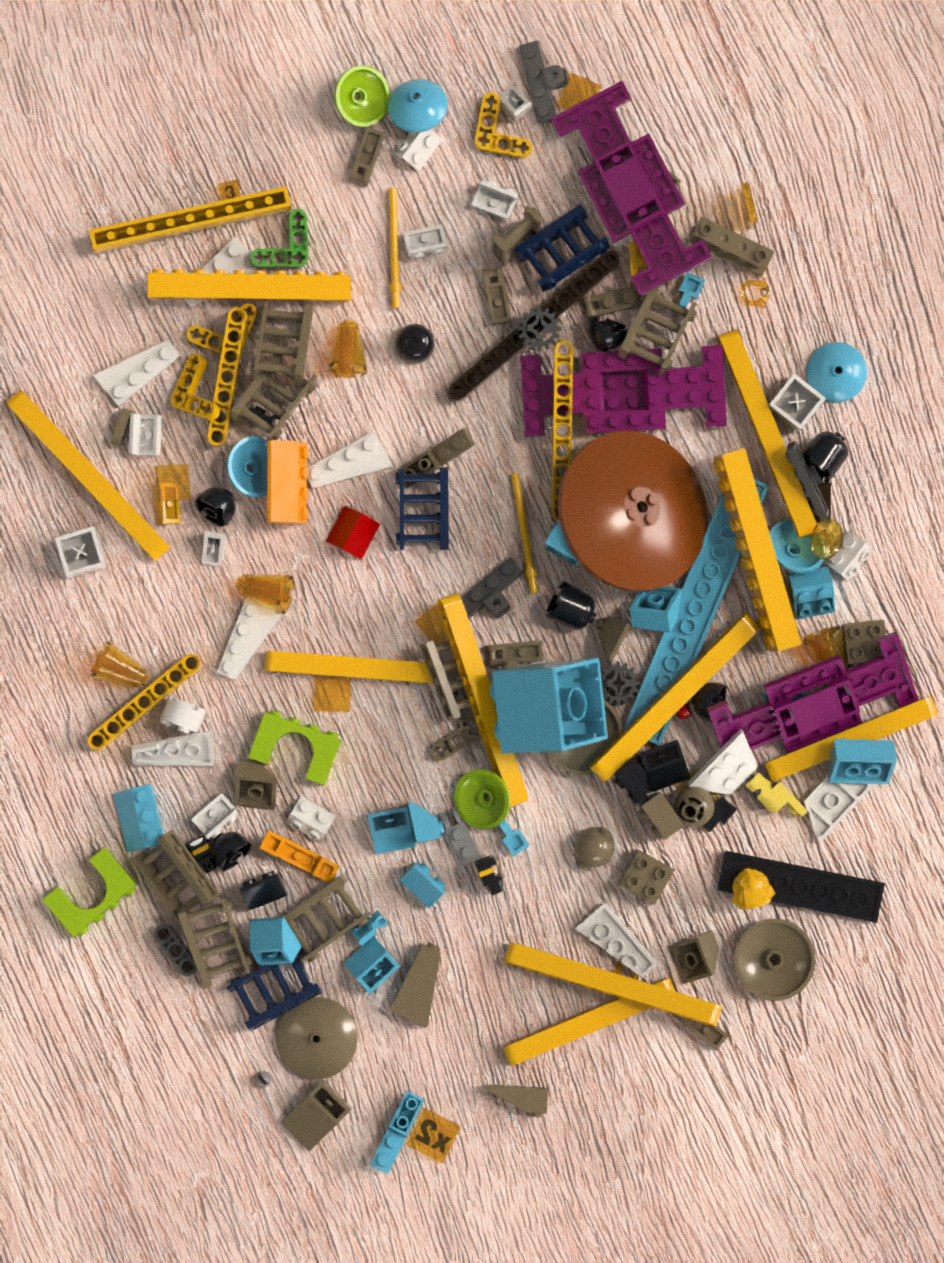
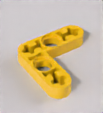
[475,92,532,158]
[187,303,258,359]
[170,353,220,421]

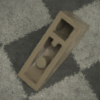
[487,1084,548,1117]

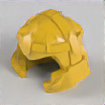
[732,868,775,909]

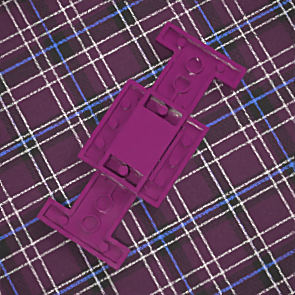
[551,81,713,296]
[520,345,727,437]
[707,631,919,753]

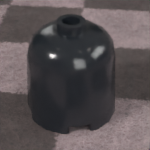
[801,431,849,483]
[545,581,597,630]

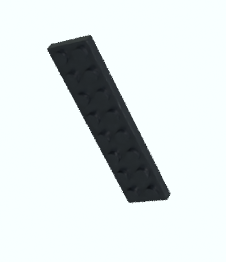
[717,850,885,923]

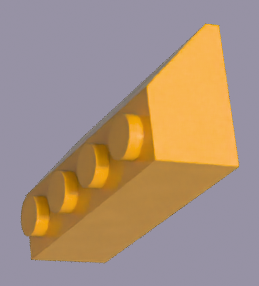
[267,440,309,525]

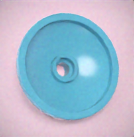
[388,79,448,133]
[806,342,867,403]
[226,436,268,497]
[769,519,826,573]

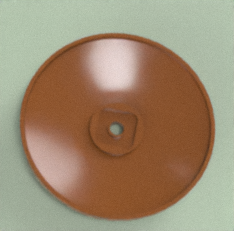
[558,430,707,592]

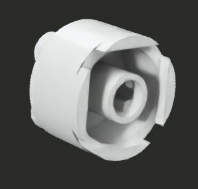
[160,695,207,734]

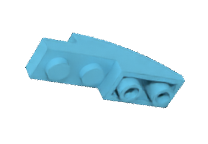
[369,1091,425,1175]

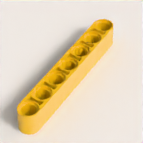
[208,307,248,446]
[88,654,202,750]

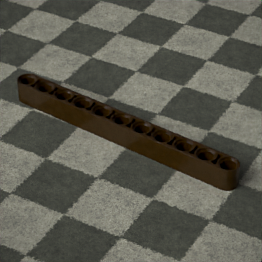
[448,251,619,402]

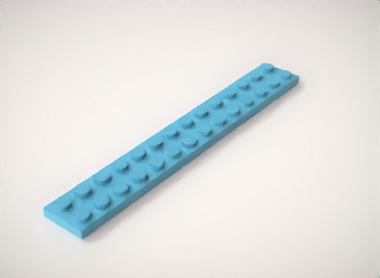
[623,479,770,746]

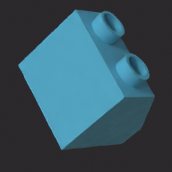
[490,658,608,753]

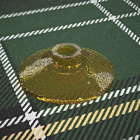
[810,519,843,559]

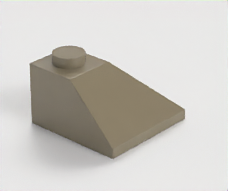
[597,616,631,663]
[234,759,277,810]
[669,930,719,984]

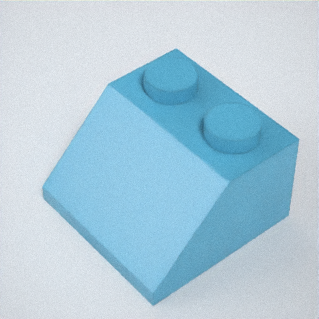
[629,586,682,632]

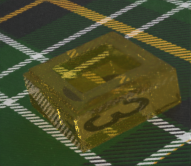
[218,179,241,200]

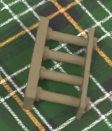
[491,205,541,266]
[689,216,775,277]
[618,286,697,377]
[250,299,313,385]
[230,354,317,443]
[419,633,475,721]
[131,829,220,926]
[284,875,371,963]
[177,893,253,988]

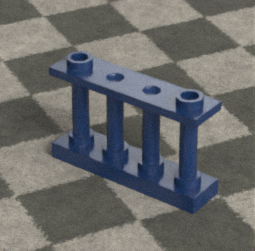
[514,204,610,292]
[395,467,449,550]
[226,950,323,1032]

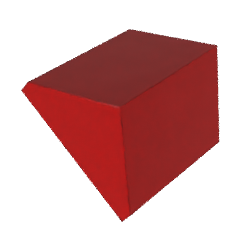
[326,505,380,560]

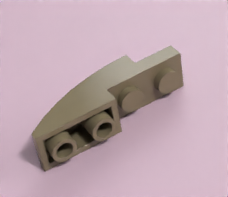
[397,428,476,488]

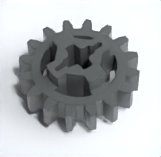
[517,306,561,351]
[601,661,641,705]

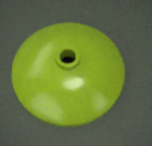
[334,65,390,127]
[454,769,510,829]

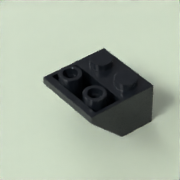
[638,740,690,792]
[613,758,646,804]
[239,871,288,911]

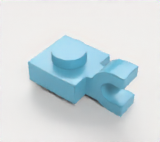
[678,272,705,308]
[499,820,530,857]
[350,910,388,946]

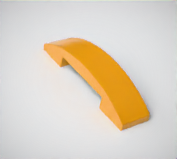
[259,830,339,883]

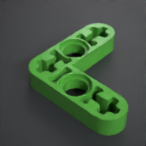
[249,209,308,268]

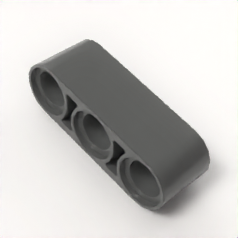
[154,924,197,976]

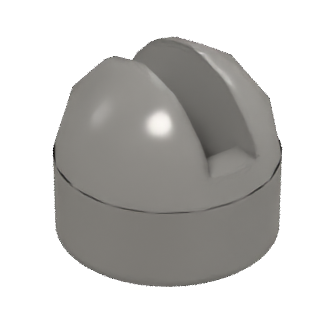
[255,1071,271,1088]

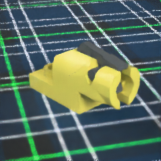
[745,772,808,817]

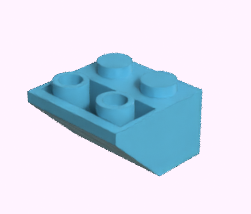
[788,566,835,619]
[368,807,416,854]
[400,862,446,908]
[249,917,302,965]
[344,936,401,994]

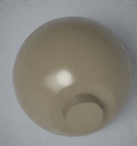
[674,786,714,827]
[574,826,615,871]

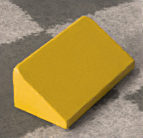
[153,483,181,525]

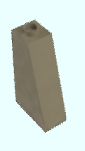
[390,942,441,1028]

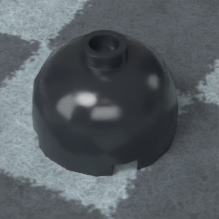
[587,316,629,352]
[395,323,435,364]
[195,488,236,527]
[691,682,727,722]
[211,832,252,872]

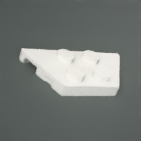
[687,729,758,795]
[803,774,874,843]

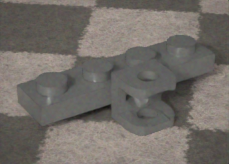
[519,40,569,124]
[785,441,829,521]
[461,557,524,619]

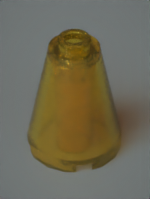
[327,320,367,378]
[236,574,295,615]
[803,626,846,670]
[90,640,149,688]

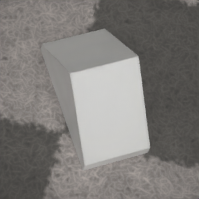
[498,85,532,121]
[202,531,227,567]

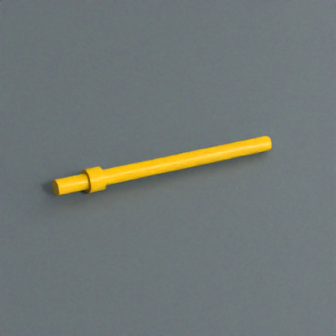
[389,188,402,309]
[511,473,538,594]

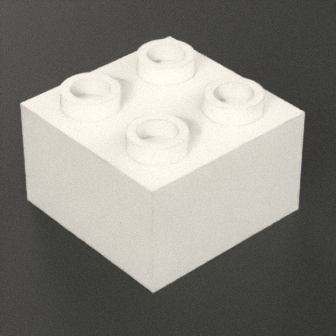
[769,373,826,432]
[55,526,108,578]

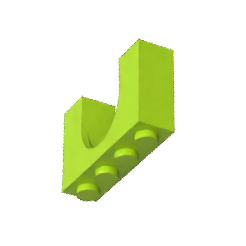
[248,710,342,785]
[42,847,138,937]

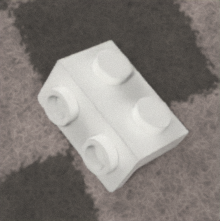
[395,129,443,171]
[471,179,518,221]
[403,224,448,259]
[128,414,162,456]
[824,531,872,581]
[191,792,238,839]
[286,796,336,843]

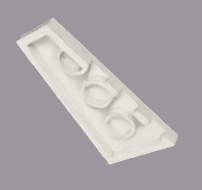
[183,237,260,308]
[93,340,181,407]
[307,431,393,489]
[216,598,284,680]
[132,731,214,766]
[575,902,659,978]

